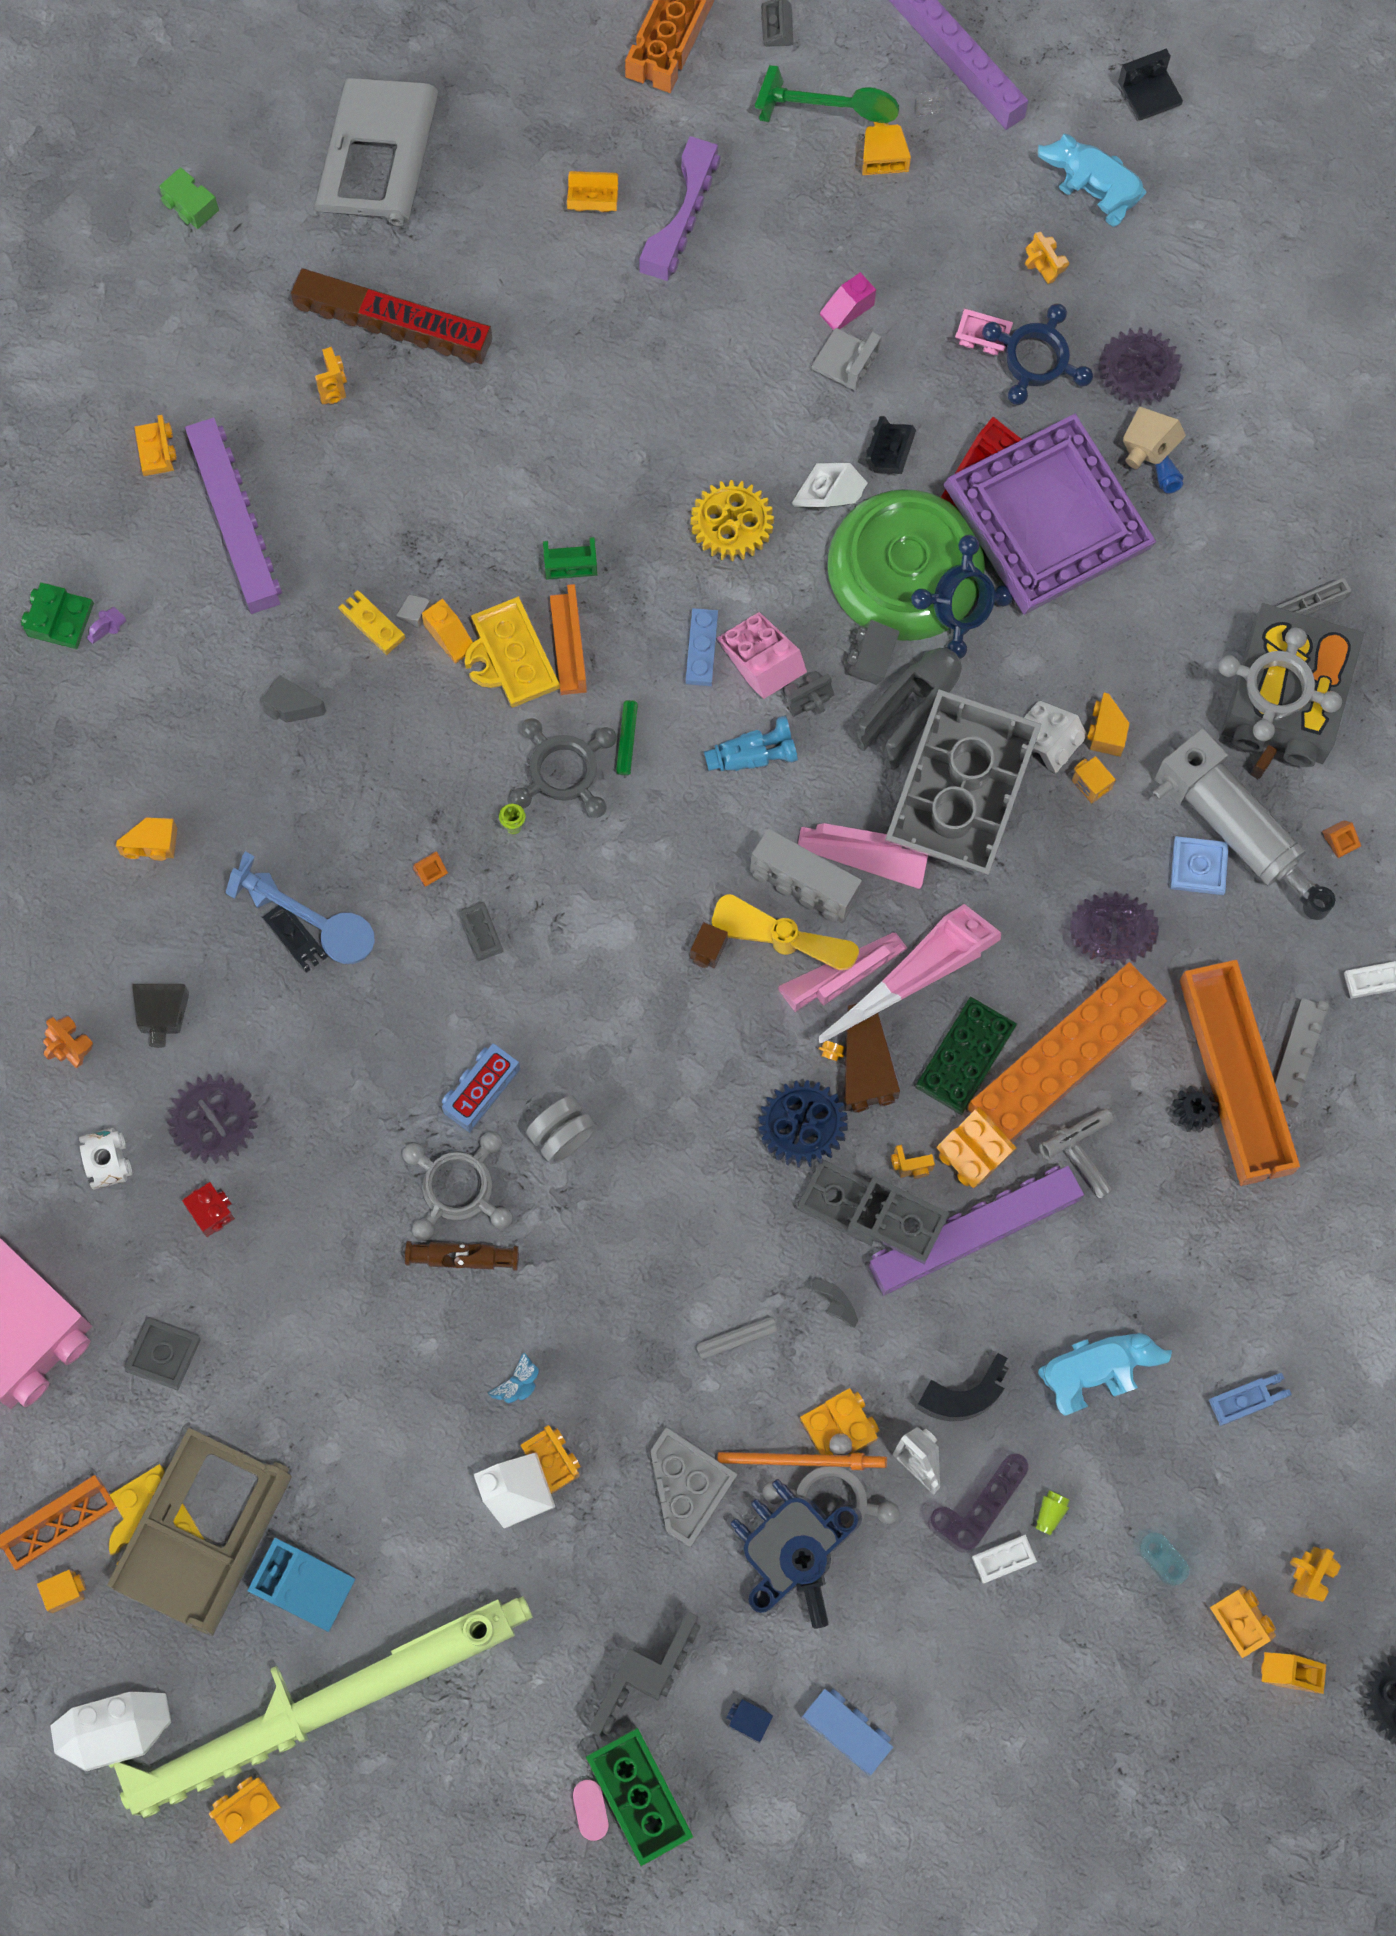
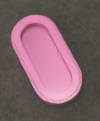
[573,1780,609,1841]

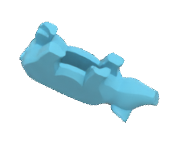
[1038,134,1146,227]
[1038,1333,1172,1416]

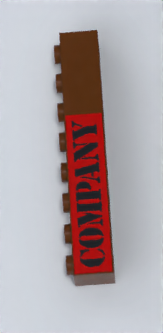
[291,268,492,364]

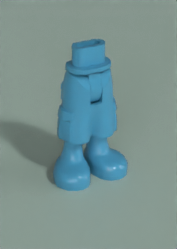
[704,715,798,771]

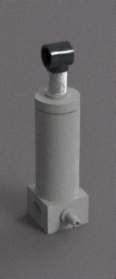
[1153,728,1336,920]

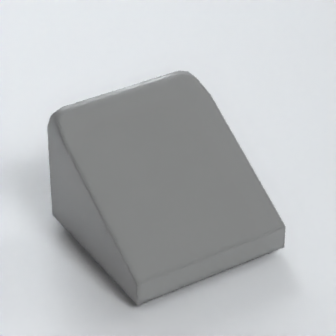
[396,595,432,628]

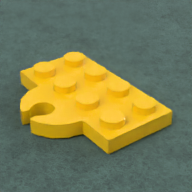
[465,596,560,708]
[109,1464,205,1565]

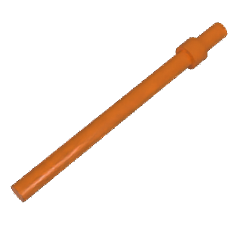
[718,1452,887,1470]

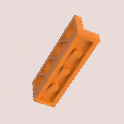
[550,584,587,695]
[0,1475,117,1571]

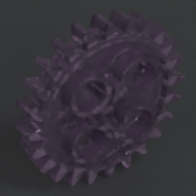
[1098,327,1182,406]
[1070,892,1159,965]
[167,1074,259,1164]

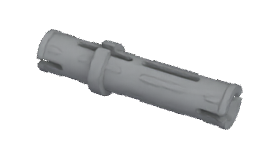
[1039,1108,1113,1159]

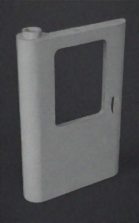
[314,78,438,226]

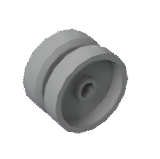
[526,1096,597,1164]

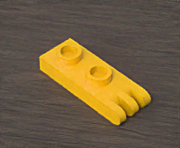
[338,590,406,655]

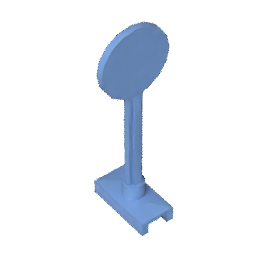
[226,851,375,964]

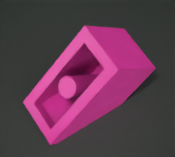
[820,272,876,330]

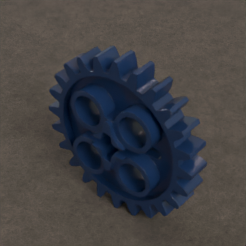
[758,1080,848,1168]

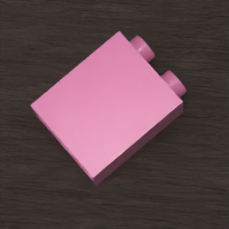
[0,1238,92,1409]

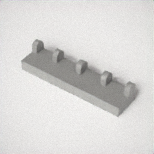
[1275,998,1329,1108]

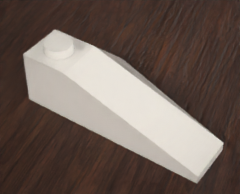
[893,1427,940,1495]

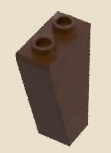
[844,1003,900,1113]

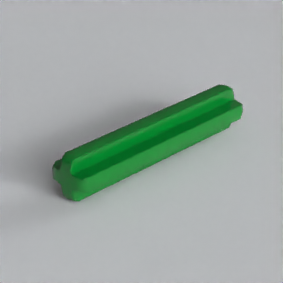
[616,700,638,776]

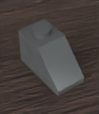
[262,675,326,723]

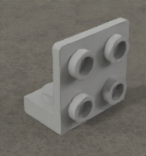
[812,328,881,391]

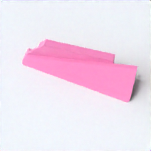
[798,823,928,889]
[778,933,907,1012]

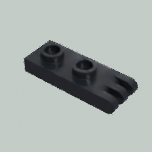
[262,905,328,973]

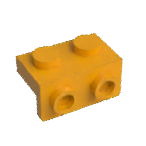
[567,171,618,212]
[315,347,347,405]
[520,1425,581,1494]

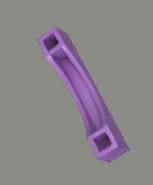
[639,136,721,281]

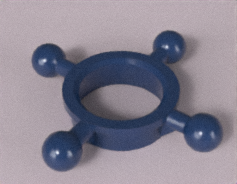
[982,303,1093,405]
[911,535,1013,659]

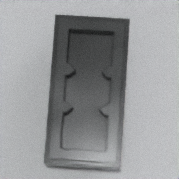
[459,902,504,961]

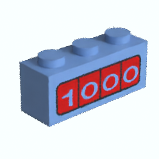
[442,1043,520,1133]

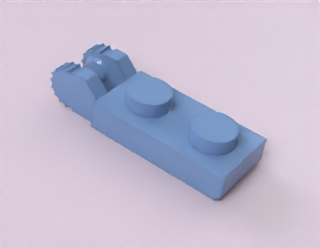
[1209,1373,1292,1426]

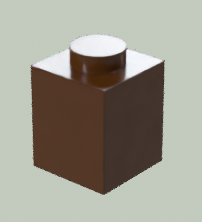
[690,922,728,969]

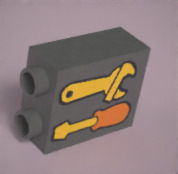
[1221,603,1365,767]

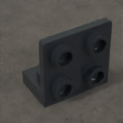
[1118,48,1183,120]

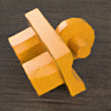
[1025,232,1069,284]
[1290,1546,1341,1602]

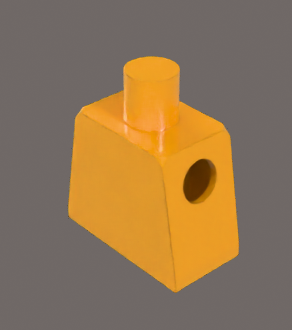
[862,122,911,175]

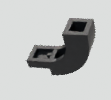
[915,1353,1009,1421]

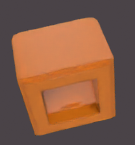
[1322,820,1361,858]

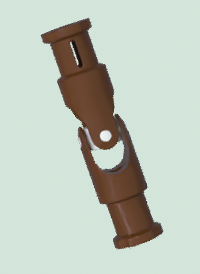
[405,1241,519,1271]

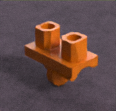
[43,1016,93,1068]

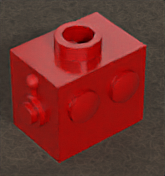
[182,1182,235,1237]

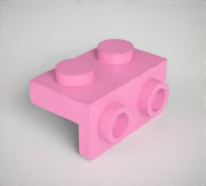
[955,309,1013,355]

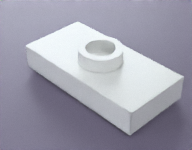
[1344,961,1396,999]
[972,1535,1037,1584]

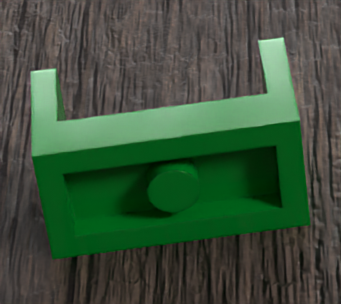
[543,537,598,580]

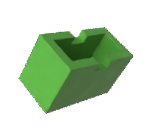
[159,167,219,229]

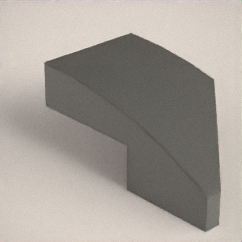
[811,1278,858,1328]

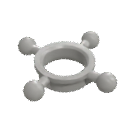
[1218,627,1342,741]
[402,1132,512,1241]
[763,1433,899,1569]

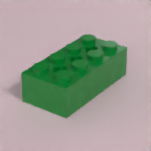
[586,1728,693,1866]

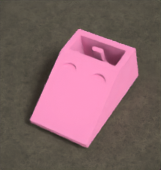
[716,612,807,699]

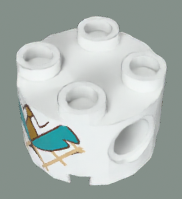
[79,1128,133,1190]

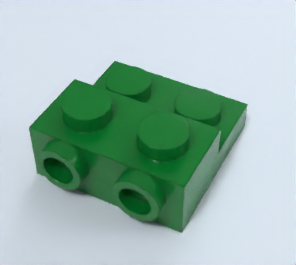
[21,582,94,649]

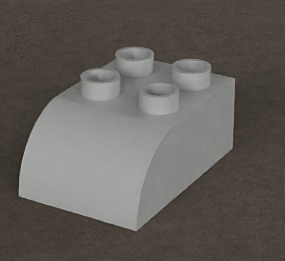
[885,689,1041,876]

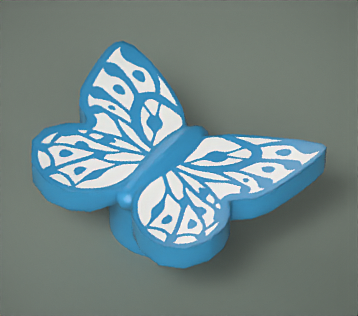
[488,1353,539,1403]

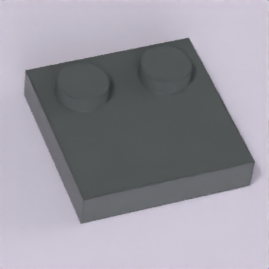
[124,1318,201,1391]

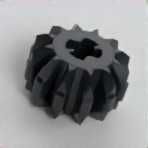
[1172,1086,1219,1133]

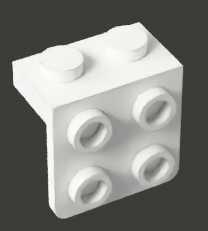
[1024,701,1088,773]

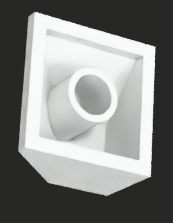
[792,463,868,507]
[474,1453,555,1528]

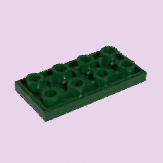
[915,996,1017,1115]

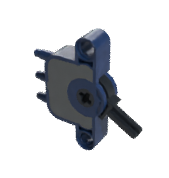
[731,1479,862,1629]

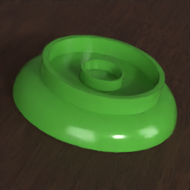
[828,489,985,641]

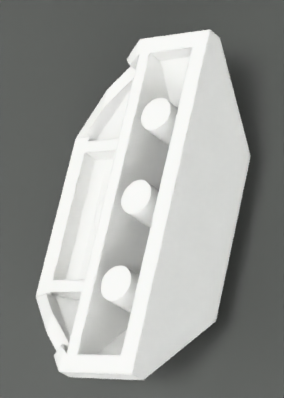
[50,1692,171,1771]

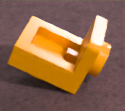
[891,1145,935,1179]

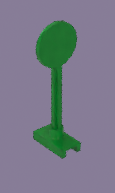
[755,65,899,123]

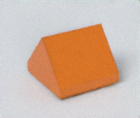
[413,851,448,887]

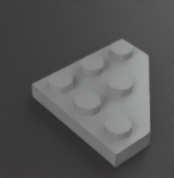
[650,1427,738,1548]

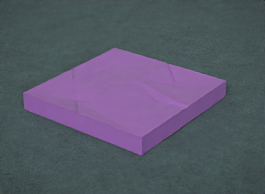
[944,413,1156,615]

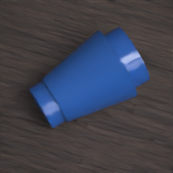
[1155,455,1184,494]

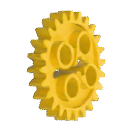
[690,480,774,561]

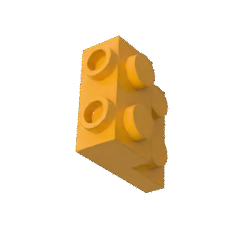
[936,1107,1017,1188]
[799,1388,880,1455]

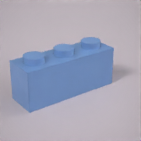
[801,1688,893,1776]

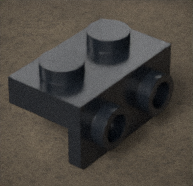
[866,416,916,474]

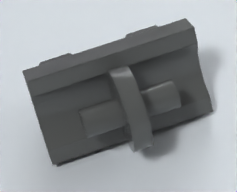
[785,671,834,717]

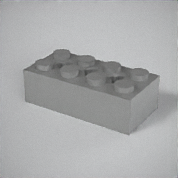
[750,828,862,924]

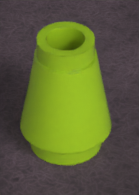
[499,804,526,834]
[1035,1490,1070,1535]

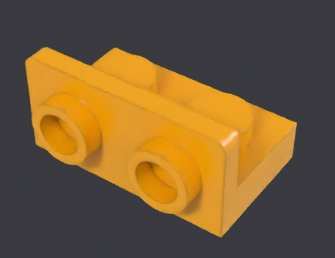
[134,415,177,476]
[1210,1586,1276,1658]
[209,1776,282,1844]

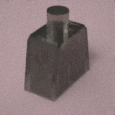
[132,984,189,1048]

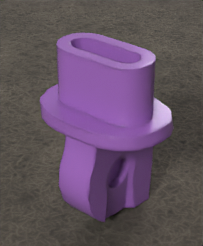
[87,607,126,644]

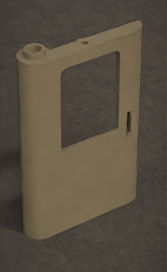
[107,1427,292,1636]

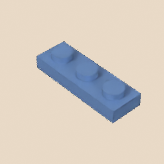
[686,608,718,686]

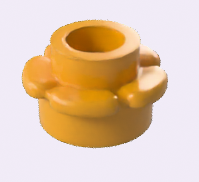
[819,1040,845,1061]

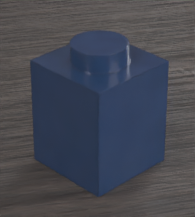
[726,1699,773,1744]

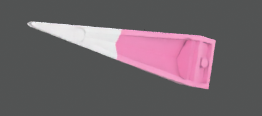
[819,904,1001,1043]

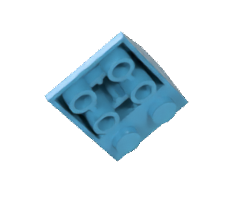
[247,1538,356,1632]

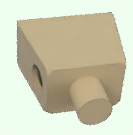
[1123,407,1186,469]

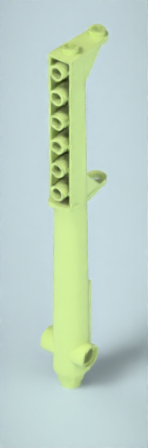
[109,1596,533,1818]

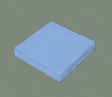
[1170,836,1229,895]

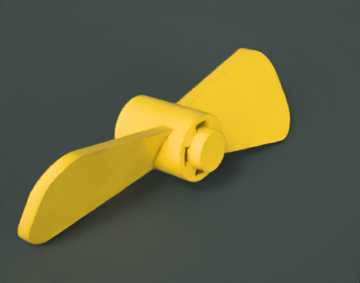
[712,894,859,970]

